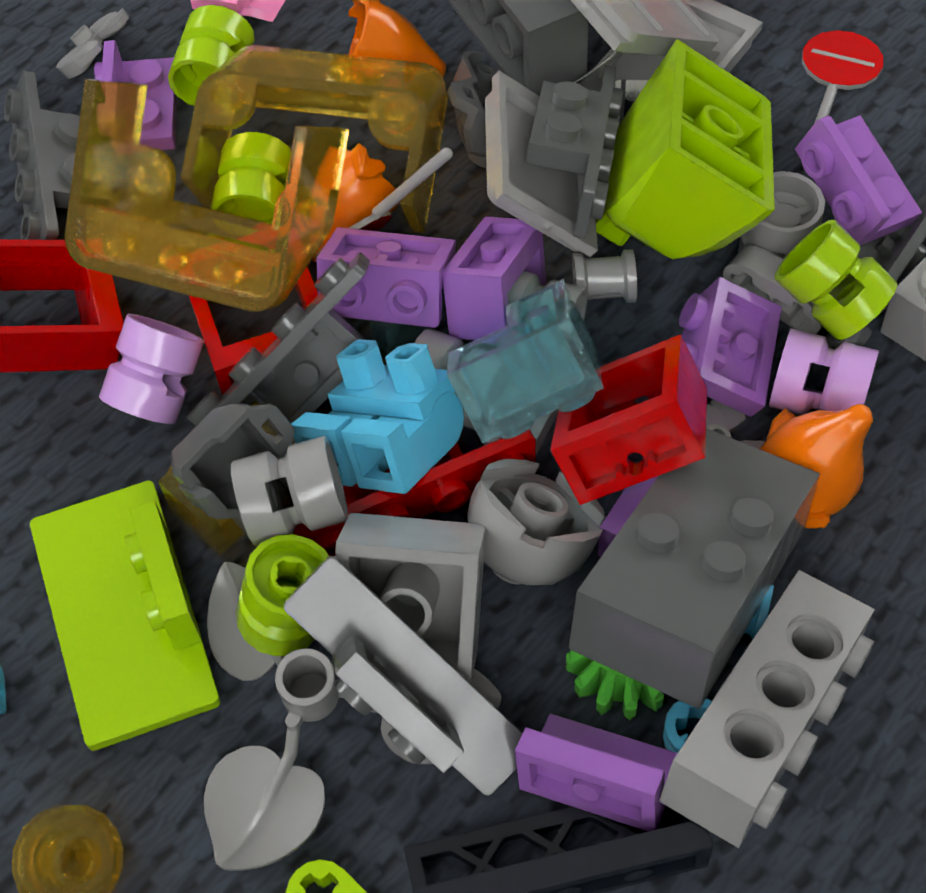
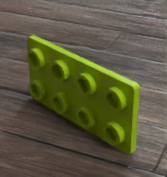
[30,480,221,751]

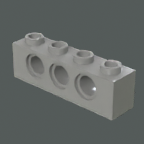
[659,570,875,848]

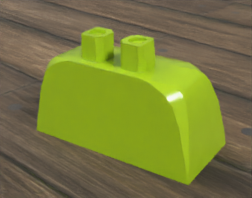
[595,39,775,259]

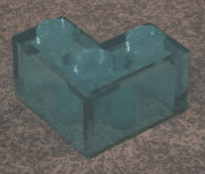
[447,279,604,443]

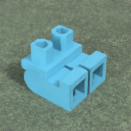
[291,339,464,494]

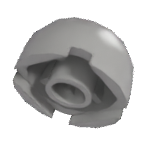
[467,459,605,585]

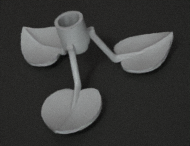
[204,562,501,871]

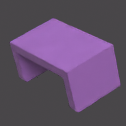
[442,216,546,343]

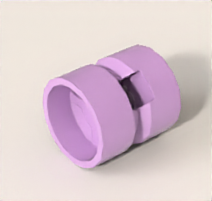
[99,314,205,424]
[769,328,879,415]

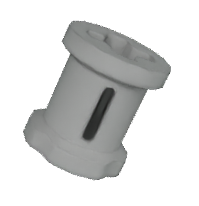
[572,249,637,303]

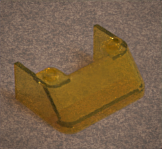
[181,45,448,234]
[65,79,349,312]

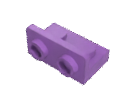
[91,40,177,154]
[795,115,922,246]
[316,227,456,328]
[679,277,782,417]

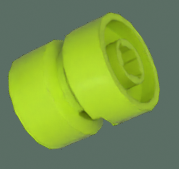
[168,5,255,109]
[210,132,294,239]
[774,220,898,340]
[235,534,329,657]

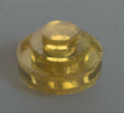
[12,805,124,893]

